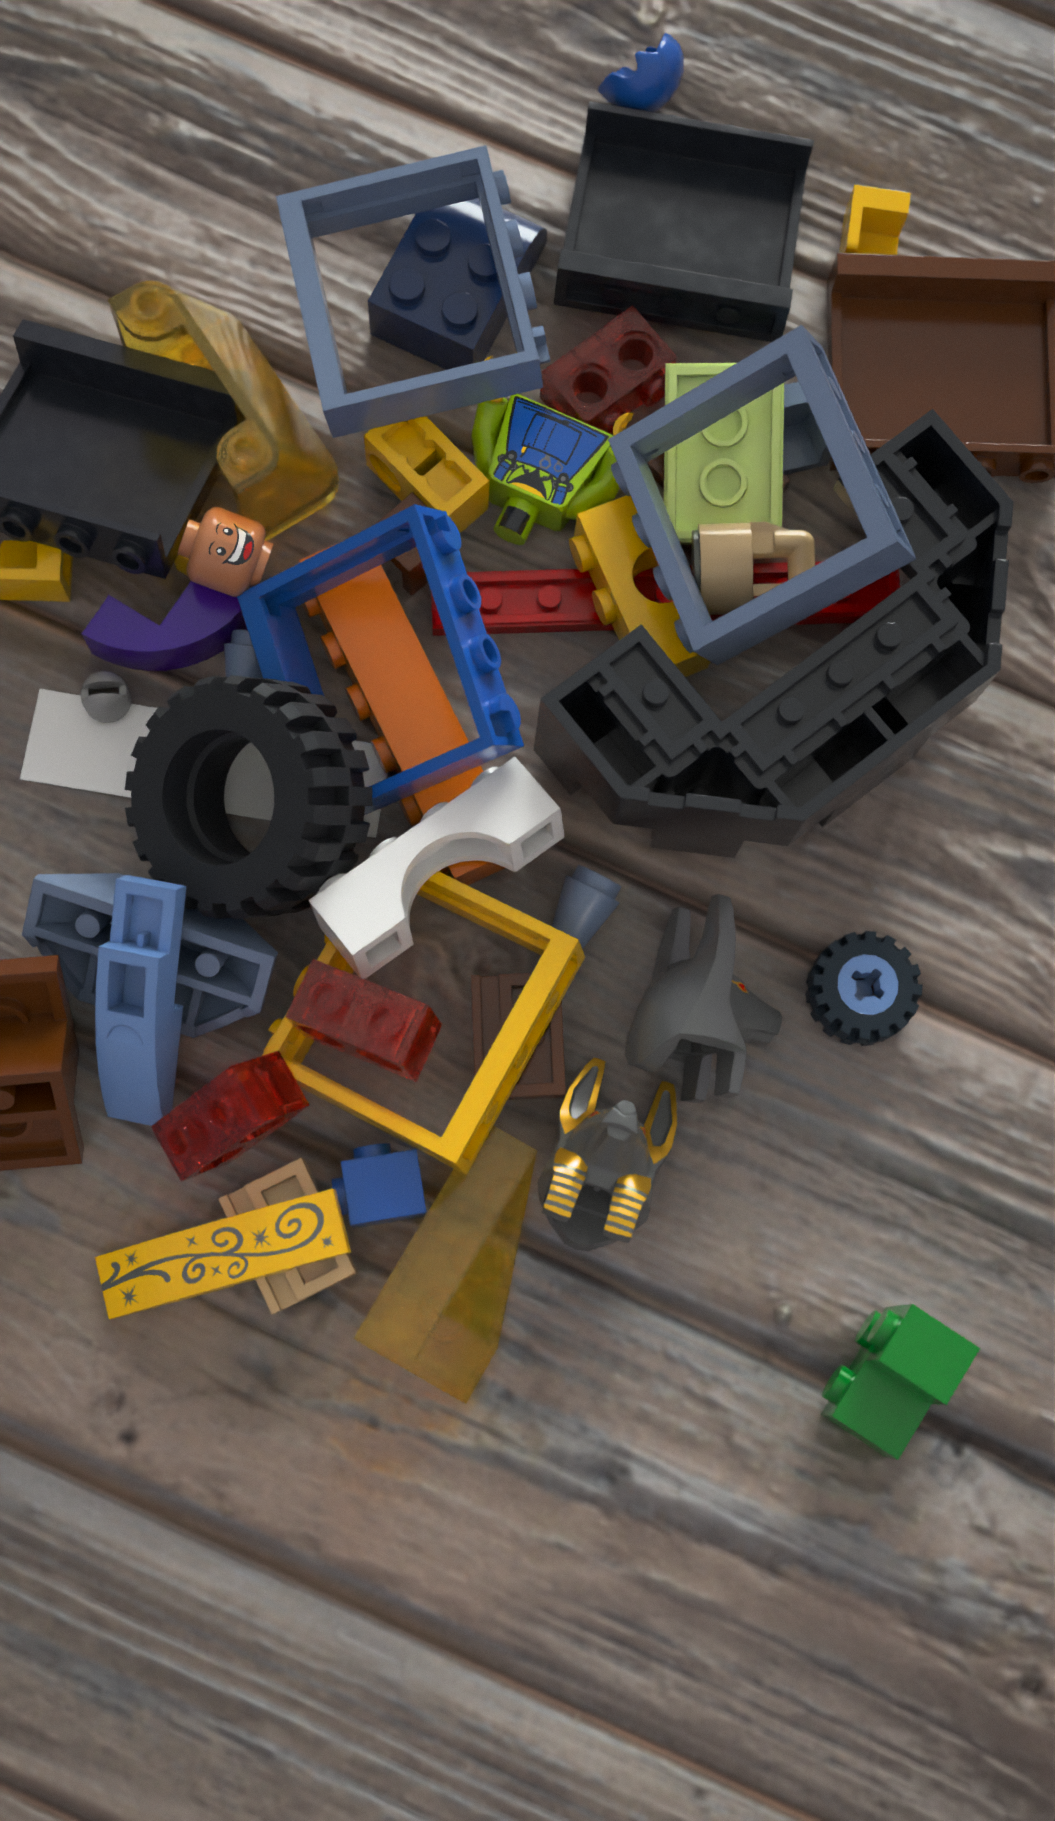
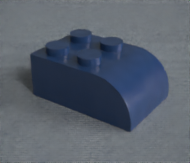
[368,198,548,370]

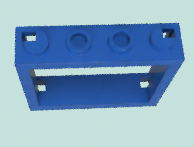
[237,504,524,816]

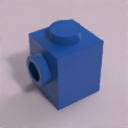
[331,1143,427,1229]

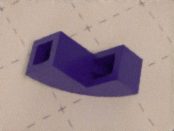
[82,581,248,671]

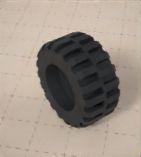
[125,675,372,919]

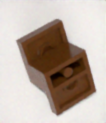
[0,955,84,1171]

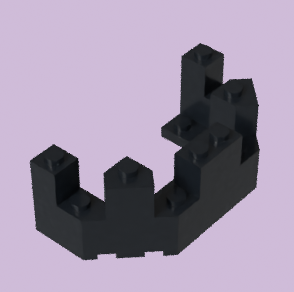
[534,409,1014,858]

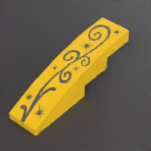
[95,1188,351,1319]

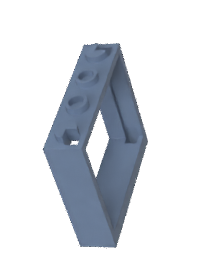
[276,145,551,438]
[608,325,917,665]

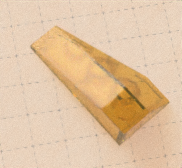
[353,1125,537,1404]

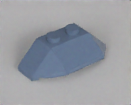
[22,873,278,1038]

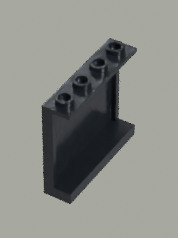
[553,101,814,342]
[0,319,248,579]

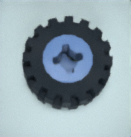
[805,931,923,1046]

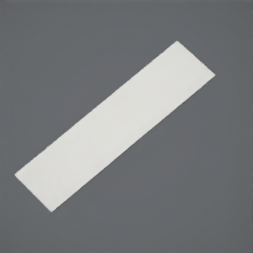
[20,689,388,838]

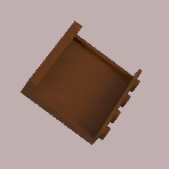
[827,253,1055,483]

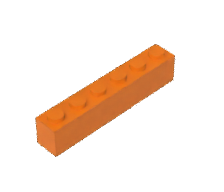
[299,541,505,885]

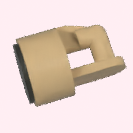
[691,522,815,615]

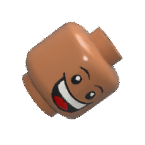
[178,507,273,597]

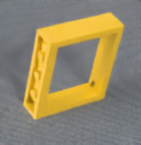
[260,871,585,1175]

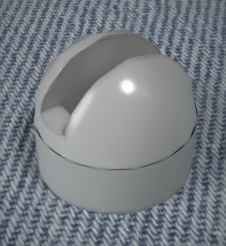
[81,670,132,723]

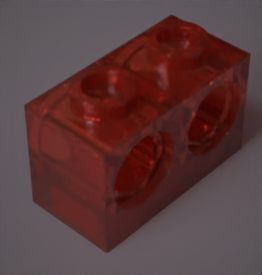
[540,305,677,435]
[285,959,443,1082]
[151,1050,310,1182]

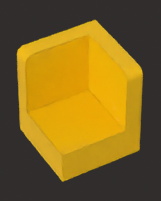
[839,184,911,255]
[0,540,73,602]

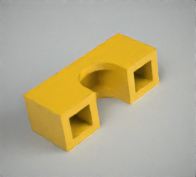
[569,495,711,677]

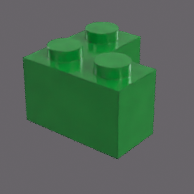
[821,1304,980,1460]

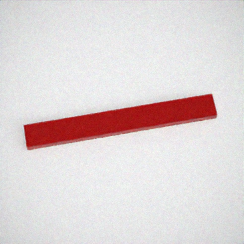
[431,561,900,636]

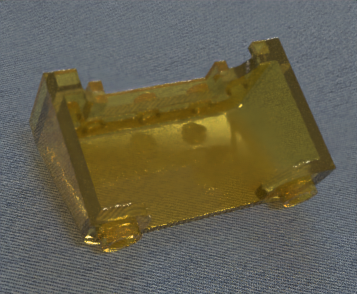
[108,281,339,541]

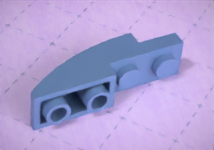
[95,875,186,1129]

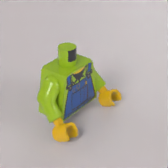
[471,355,634,545]

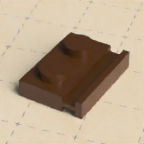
[471,973,566,1100]

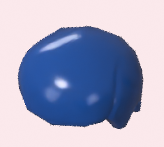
[598,33,684,112]

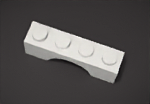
[309,757,564,981]

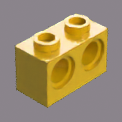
[364,416,490,533]

